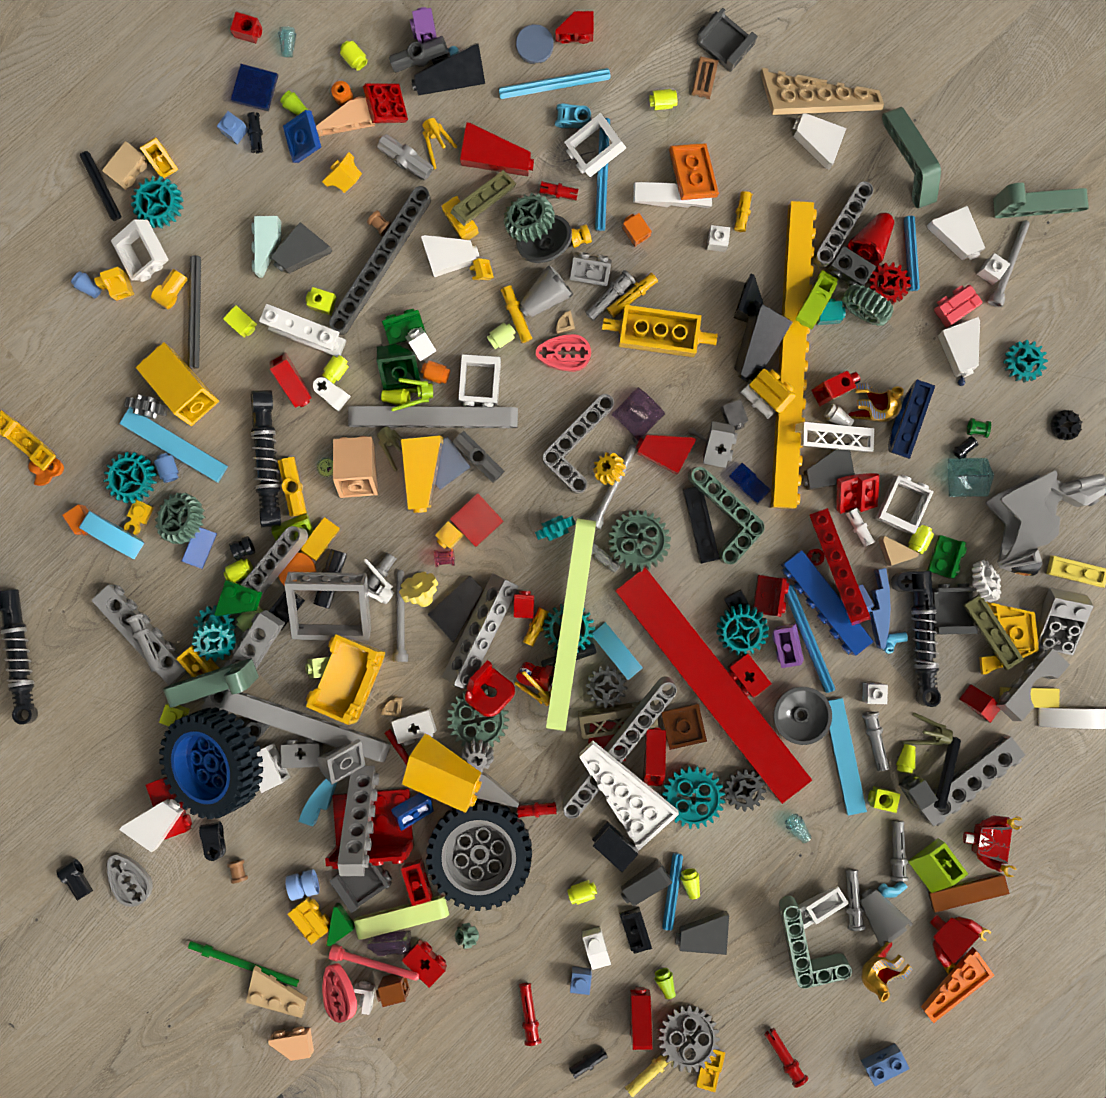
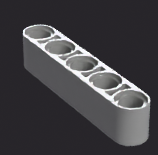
[813,181,873,268]
[241,526,308,596]

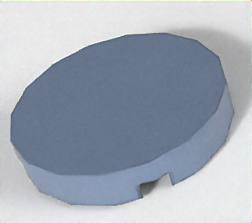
[516,24,554,64]

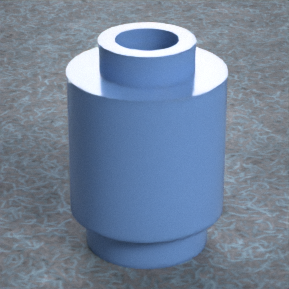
[154,453,179,483]

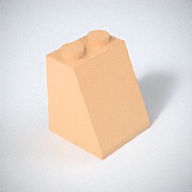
[333,436,378,498]

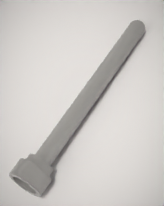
[988,220,1029,307]
[588,444,636,530]
[393,570,408,662]

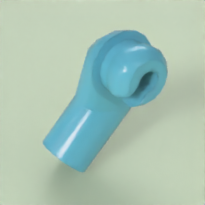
[883,632,908,654]
[878,881,908,898]

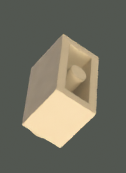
[102,141,149,190]

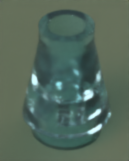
[278,27,297,57]
[785,814,812,843]

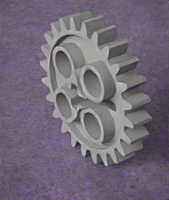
[657,1005,720,1073]

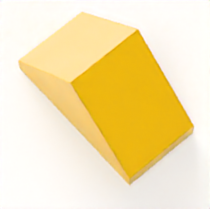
[140,137,178,178]

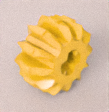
[592,452,626,485]

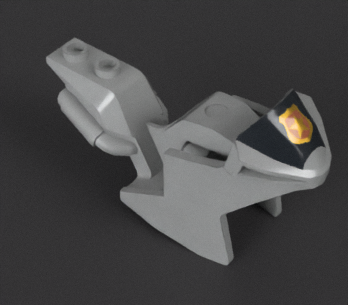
[986,470,1106,576]

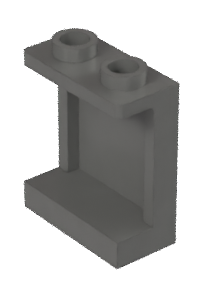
[697,8,758,72]
[932,583,978,635]
[330,863,392,913]

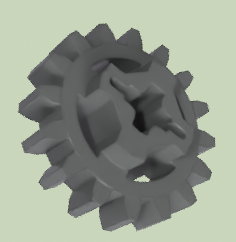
[124,394,168,419]
[586,666,628,708]
[723,768,766,812]

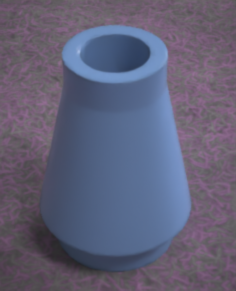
[71,271,102,299]

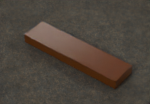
[928,874,1010,913]

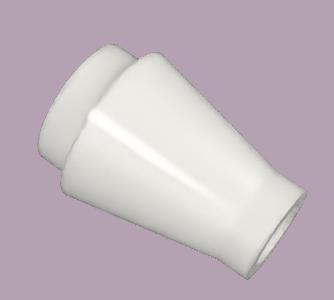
[824,404,854,426]

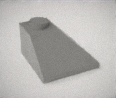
[318,739,365,785]

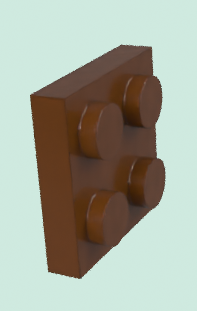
[661,703,707,750]

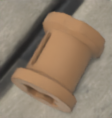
[367,210,392,236]
[227,859,248,884]

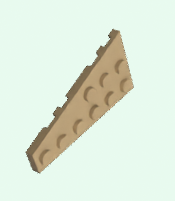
[760,68,884,115]

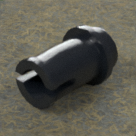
[953,436,979,459]

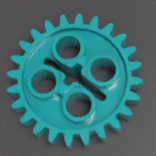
[662,765,725,829]

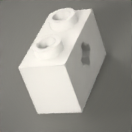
[391,709,437,746]

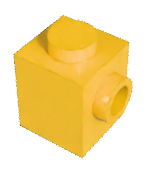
[435,521,464,549]

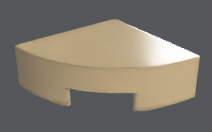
[556,310,575,334]
[381,697,403,717]

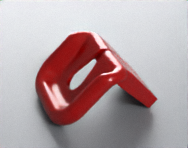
[465,660,515,717]

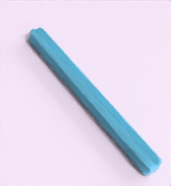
[499,68,610,99]

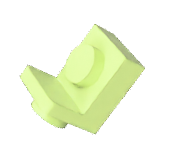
[305,657,330,678]

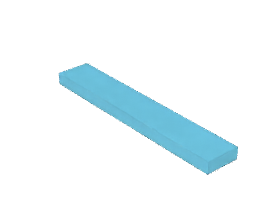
[119,408,228,483]
[828,698,867,816]

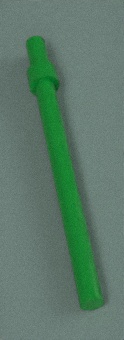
[188,941,299,987]

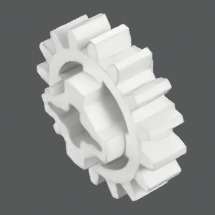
[972,560,1001,602]

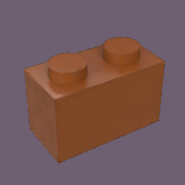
[376,974,410,1007]

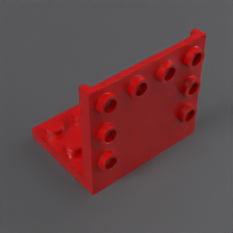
[325,788,414,869]

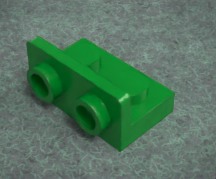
[382,309,427,345]
[927,535,967,579]

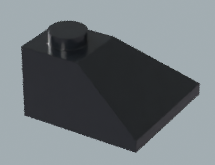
[733,274,764,323]

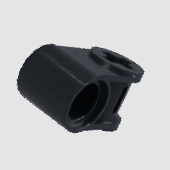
[199,821,226,861]

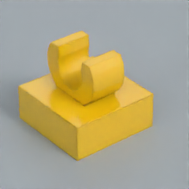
[469,258,494,281]

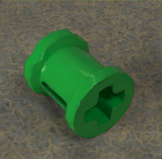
[967,418,992,438]

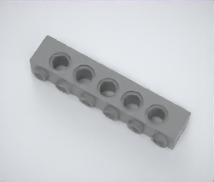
[442,573,519,690]
[91,584,187,685]
[201,610,285,714]
[916,734,1025,826]
[337,766,379,876]

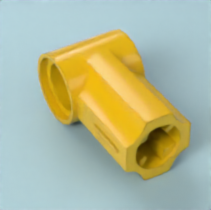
[151,269,188,309]

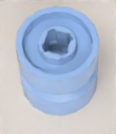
[285,869,320,901]

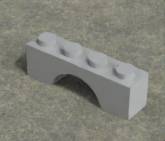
[997,648,1070,721]

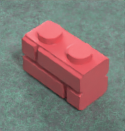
[934,284,983,328]

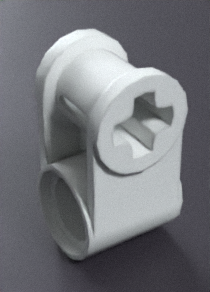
[313,377,351,411]

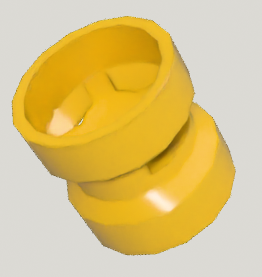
[571,224,592,248]

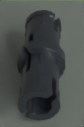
[247,112,263,154]
[569,1047,608,1079]

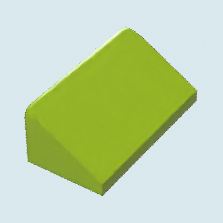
[272,513,314,541]

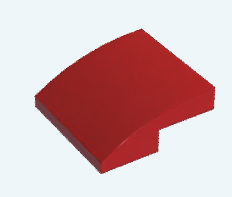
[836,473,879,514]

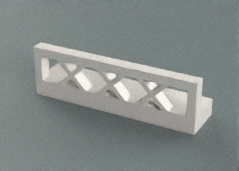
[795,422,874,452]

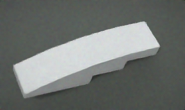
[633,182,712,208]

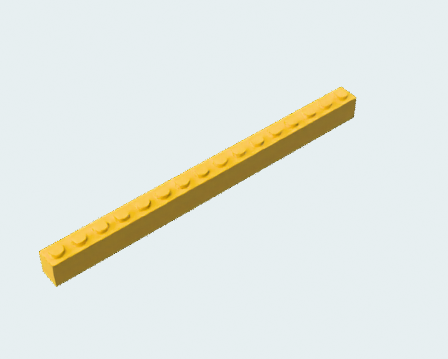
[770,201,817,509]

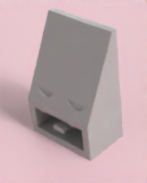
[1037,587,1093,655]

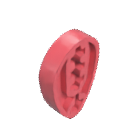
[536,334,591,372]
[322,963,357,1023]

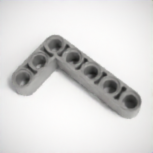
[543,394,614,494]

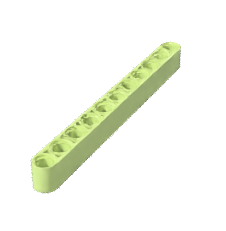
[546,518,596,731]

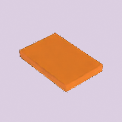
[669,143,719,200]

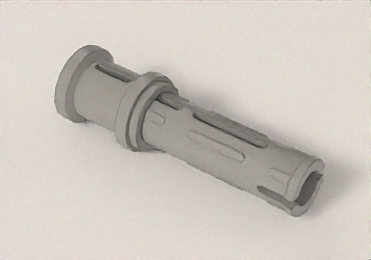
[585,270,636,321]
[126,613,163,672]
[862,711,890,771]
[890,820,908,881]
[845,869,866,931]

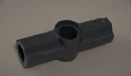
[313,549,347,609]

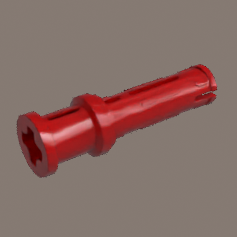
[519,983,542,1046]
[764,1028,809,1088]

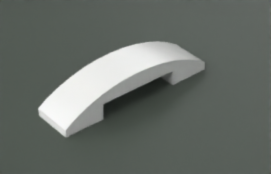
[1038,708,1106,729]

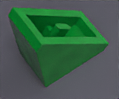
[326,903,355,946]

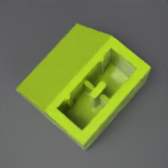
[908,838,968,893]

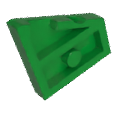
[214,580,262,616]

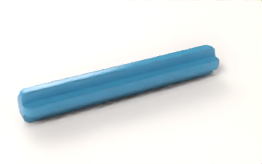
[904,216,920,292]
[662,853,683,930]

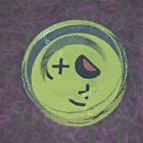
[317,458,333,477]

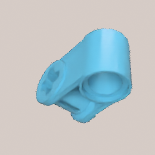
[555,103,591,129]

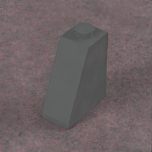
[271,222,333,274]
[802,443,855,490]
[621,859,672,906]
[675,911,729,955]

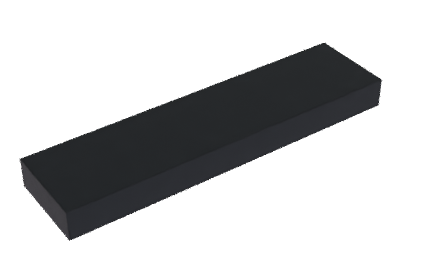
[683,487,720,564]

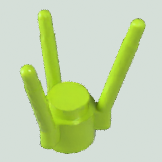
[391,378,433,411]

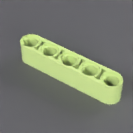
[353,895,450,940]

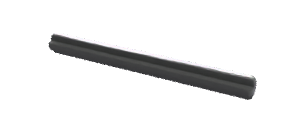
[188,255,201,369]

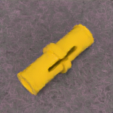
[734,191,753,232]
[522,607,549,647]

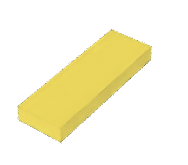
[1046,556,1106,588]
[999,687,1060,708]

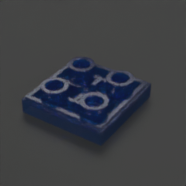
[231,64,279,112]

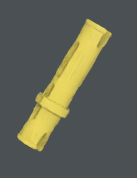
[625,1055,670,1097]

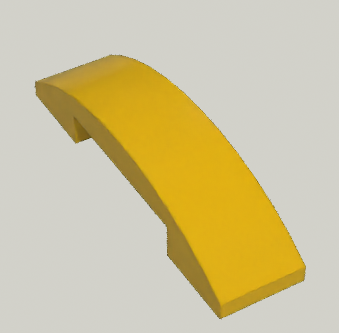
[0,410,56,471]

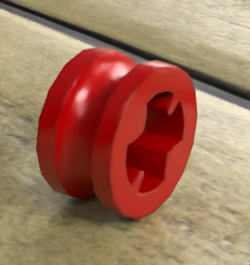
[806,549,825,566]

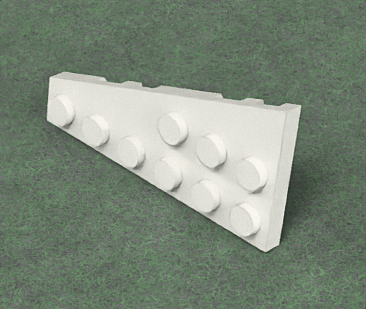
[579,741,679,851]

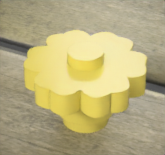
[399,572,438,607]

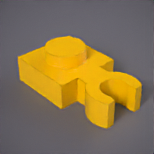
[124,499,155,535]

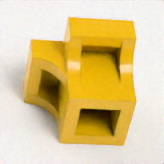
[322,152,362,193]
[94,267,134,301]

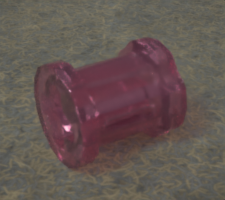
[434,549,455,567]

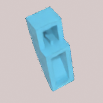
[79,511,144,559]
[592,622,643,680]
[298,778,337,826]

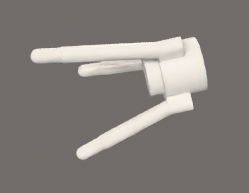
[358,559,394,604]

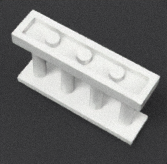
[259,304,346,357]

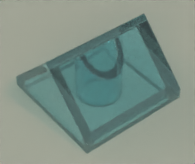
[948,458,994,497]

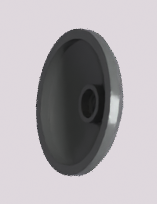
[516,215,572,263]
[774,687,832,745]

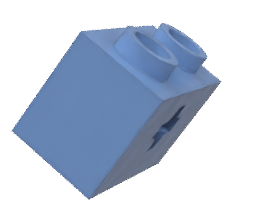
[861,1043,910,1086]

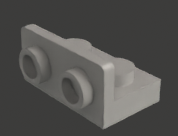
[570,252,612,286]

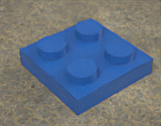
[283,110,321,163]

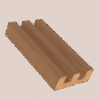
[692,56,719,99]

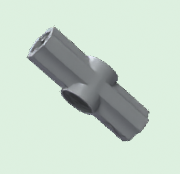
[377,134,434,181]

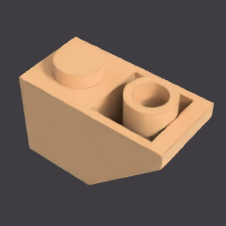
[268,1027,314,1061]

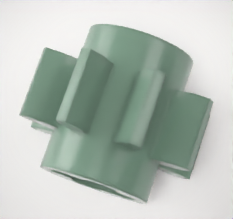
[455,923,479,949]

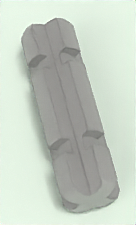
[591,543,620,572]

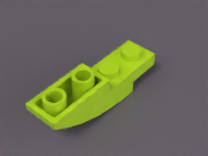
[795,270,838,330]

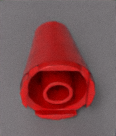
[847,213,895,267]

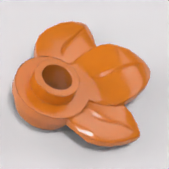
[28,452,64,486]

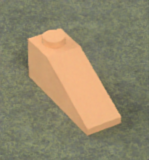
[316,96,375,136]

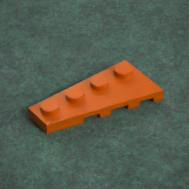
[921,947,995,1023]

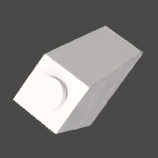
[793,113,846,170]
[927,206,985,260]
[421,235,479,277]
[938,317,980,378]
[119,799,184,852]

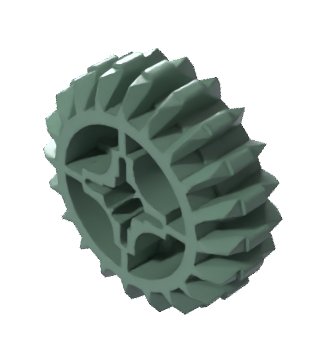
[504,193,555,243]
[842,285,894,326]
[154,493,205,544]

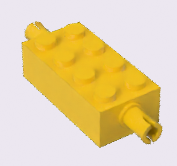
[602,305,718,357]

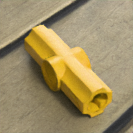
[278,457,307,517]

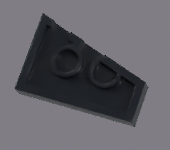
[428,576,483,643]

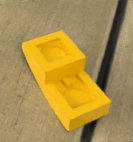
[301,517,340,561]
[695,1049,725,1093]

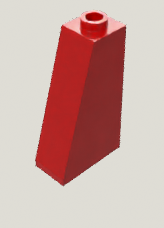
[460,122,534,177]

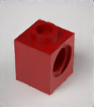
[230,12,263,44]

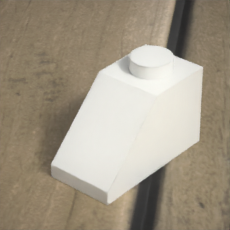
[582,926,611,970]

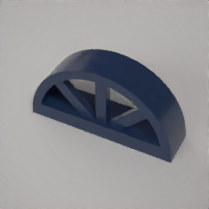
[888,379,935,459]

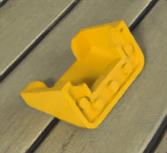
[306,634,385,725]

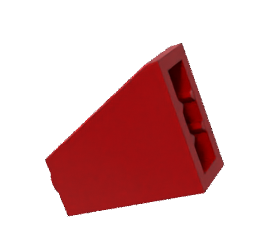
[269,352,312,408]
[635,435,696,475]
[643,728,666,787]
[630,987,653,1050]

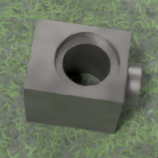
[720,399,749,431]

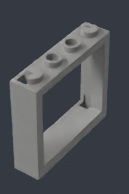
[285,572,371,641]

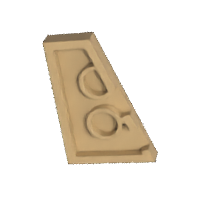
[246,966,308,1018]

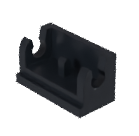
[268,591,305,631]
[619,907,652,954]

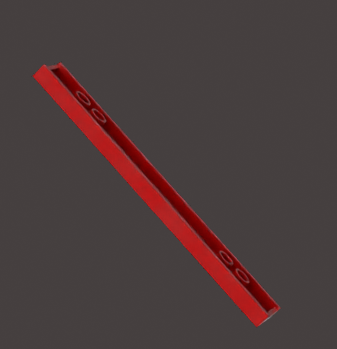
[615,567,812,804]

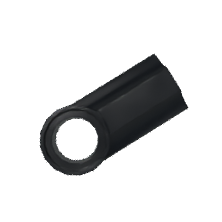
[56,859,93,901]

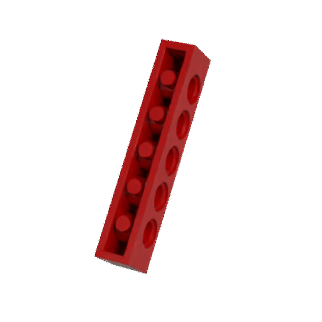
[809,508,871,626]

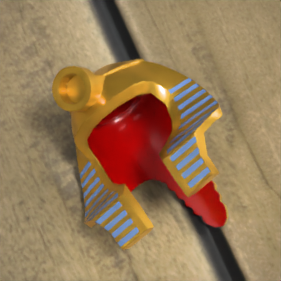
[848,383,904,422]
[861,941,913,1002]

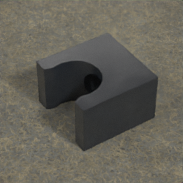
[592,821,638,872]

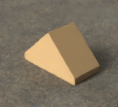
[878,536,919,566]

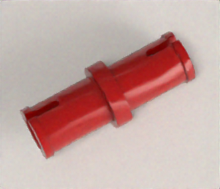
[539,181,579,201]
[517,802,557,818]

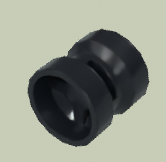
[229,536,255,561]

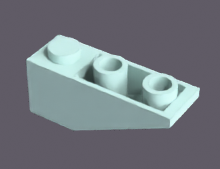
[251,216,281,278]

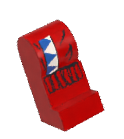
[516,662,554,692]

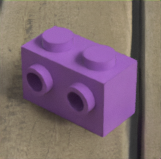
[410,7,437,43]
[772,623,804,668]

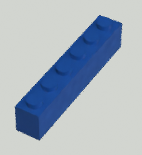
[781,550,874,656]

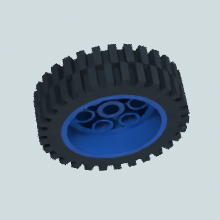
[159,707,263,819]

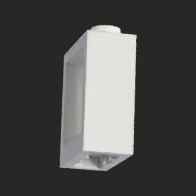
[564,113,626,177]
[111,220,169,282]
[459,354,501,407]
[875,475,934,534]

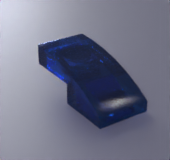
[729,463,771,505]

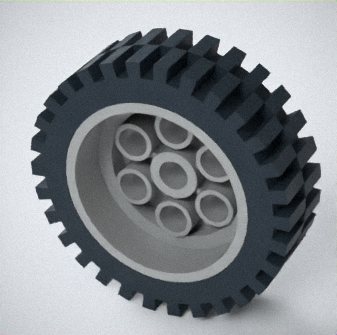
[426,799,532,911]

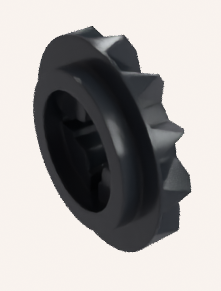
[1051,410,1083,441]

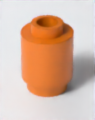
[331,81,353,106]
[421,360,451,384]

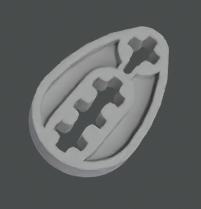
[107,853,153,907]

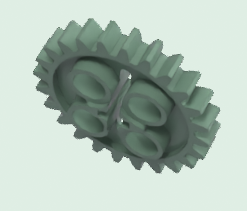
[608,510,671,572]
[447,689,510,747]

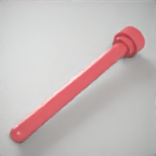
[329,944,419,981]

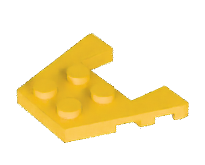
[979,602,1039,675]

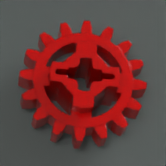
[868,262,911,305]

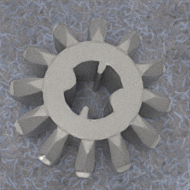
[461,739,494,772]

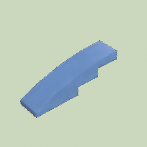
[869,568,891,649]

